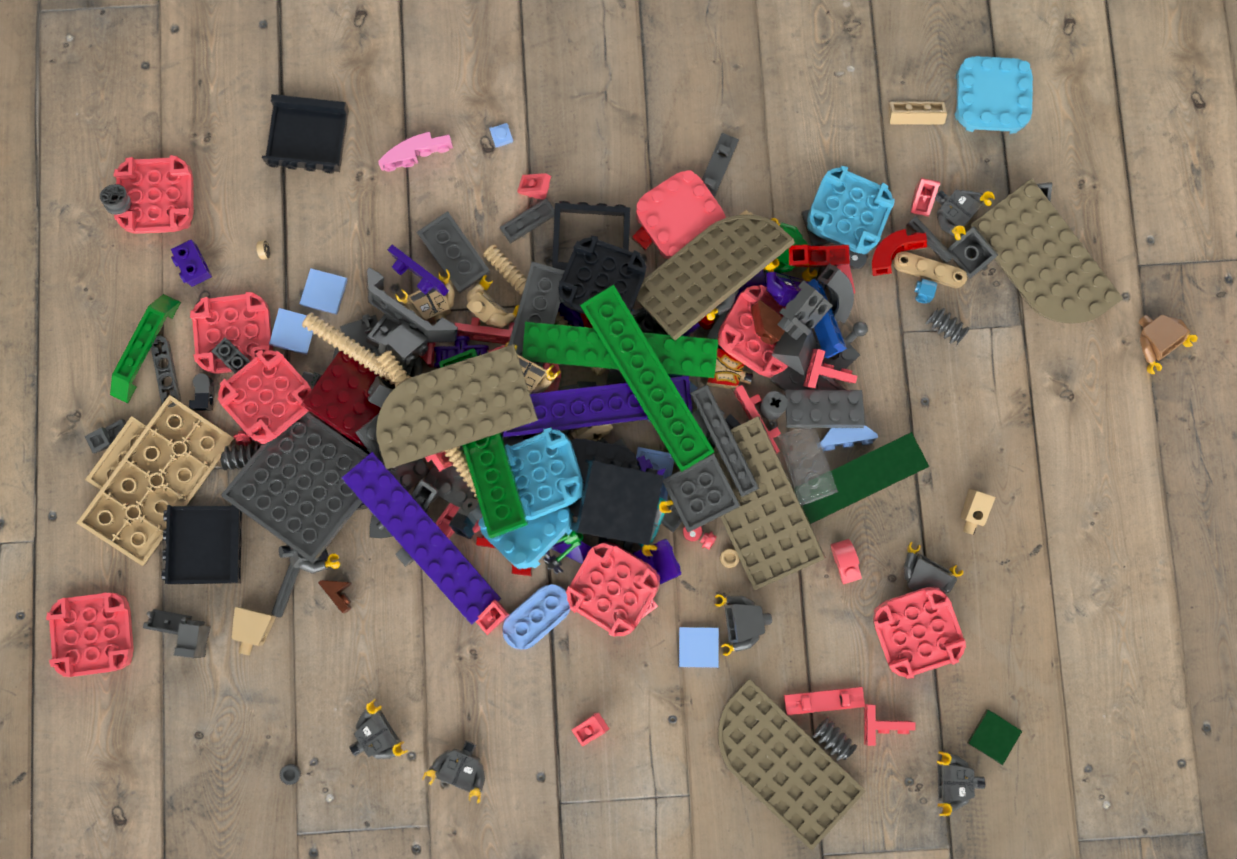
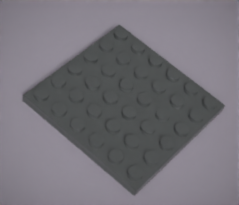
[221,412,368,564]

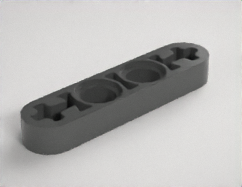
[151,336,181,407]

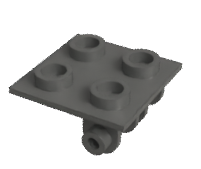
[340,314,378,353]

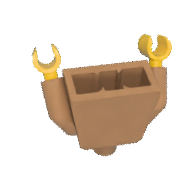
[1138,315,1198,374]

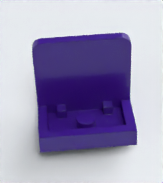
[632,539,681,584]

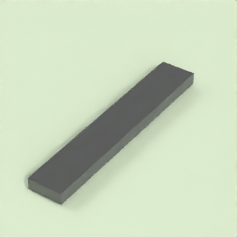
[690,384,760,497]

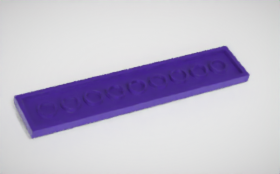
[502,376,693,437]
[342,452,501,625]

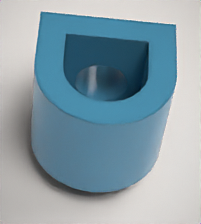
[914,278,937,303]

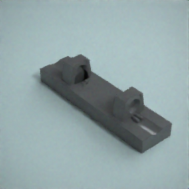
[702,133,739,198]

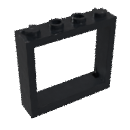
[552,201,630,271]

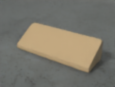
[889,102,947,124]

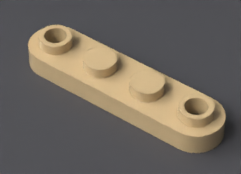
[893,251,967,288]

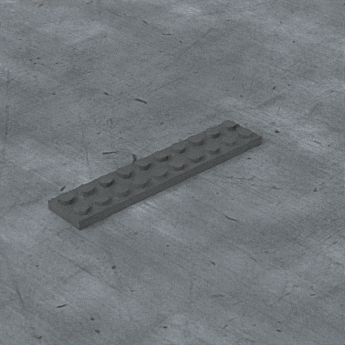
[501,262,564,446]

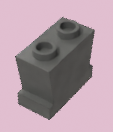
[378,321,429,370]
[174,620,211,658]

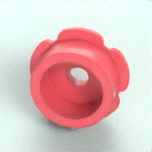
[234,430,253,446]
[700,531,717,550]

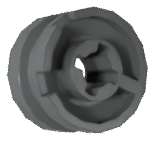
[100,184,131,215]

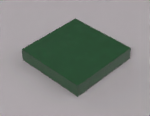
[967,709,1022,765]

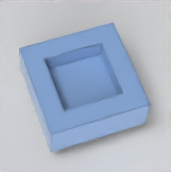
[489,123,513,148]

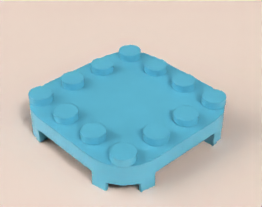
[955,56,1033,134]
[807,166,895,254]
[505,428,584,520]
[478,506,573,569]

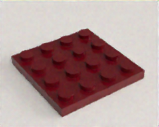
[301,351,390,450]

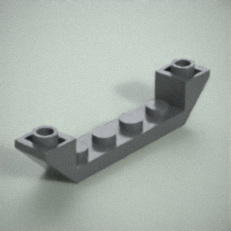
[367,267,458,343]

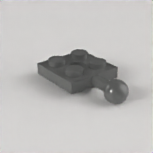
[815,321,868,380]

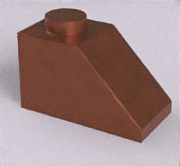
[751,300,785,345]

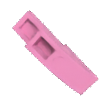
[378,132,453,171]

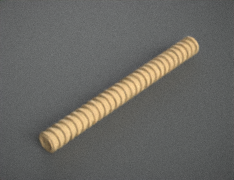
[483,245,607,376]
[302,312,412,385]
[377,351,477,497]

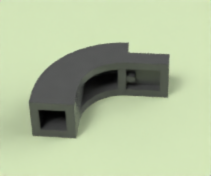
[818,264,854,324]

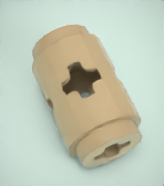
[571,424,613,441]

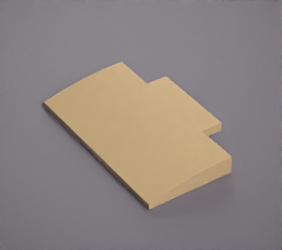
[77,395,234,566]

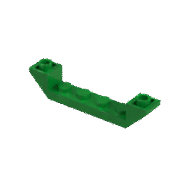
[110,294,181,403]

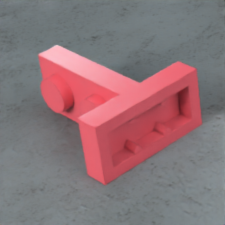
[803,349,857,388]
[864,704,915,746]

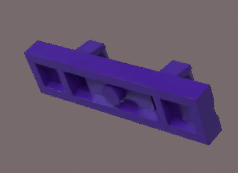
[387,244,449,296]

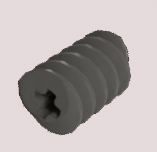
[925,307,969,346]
[759,391,788,420]
[221,443,260,471]
[813,717,857,761]

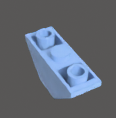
[818,425,878,451]

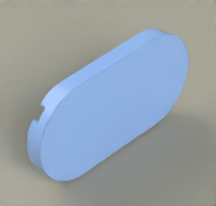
[503,584,570,649]

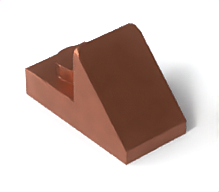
[318,580,352,613]

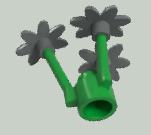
[543,530,583,575]

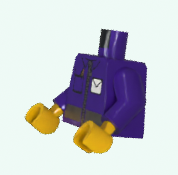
[765,258,817,306]

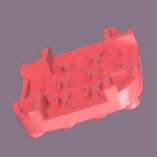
[113,155,194,234]
[636,170,726,259]
[717,285,788,378]
[190,292,273,374]
[218,350,312,444]
[566,542,660,637]
[873,587,966,679]
[46,593,134,677]

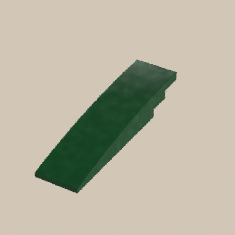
[794,432,930,524]

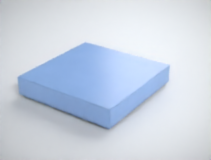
[300,268,348,315]
[269,308,313,355]
[679,627,719,667]

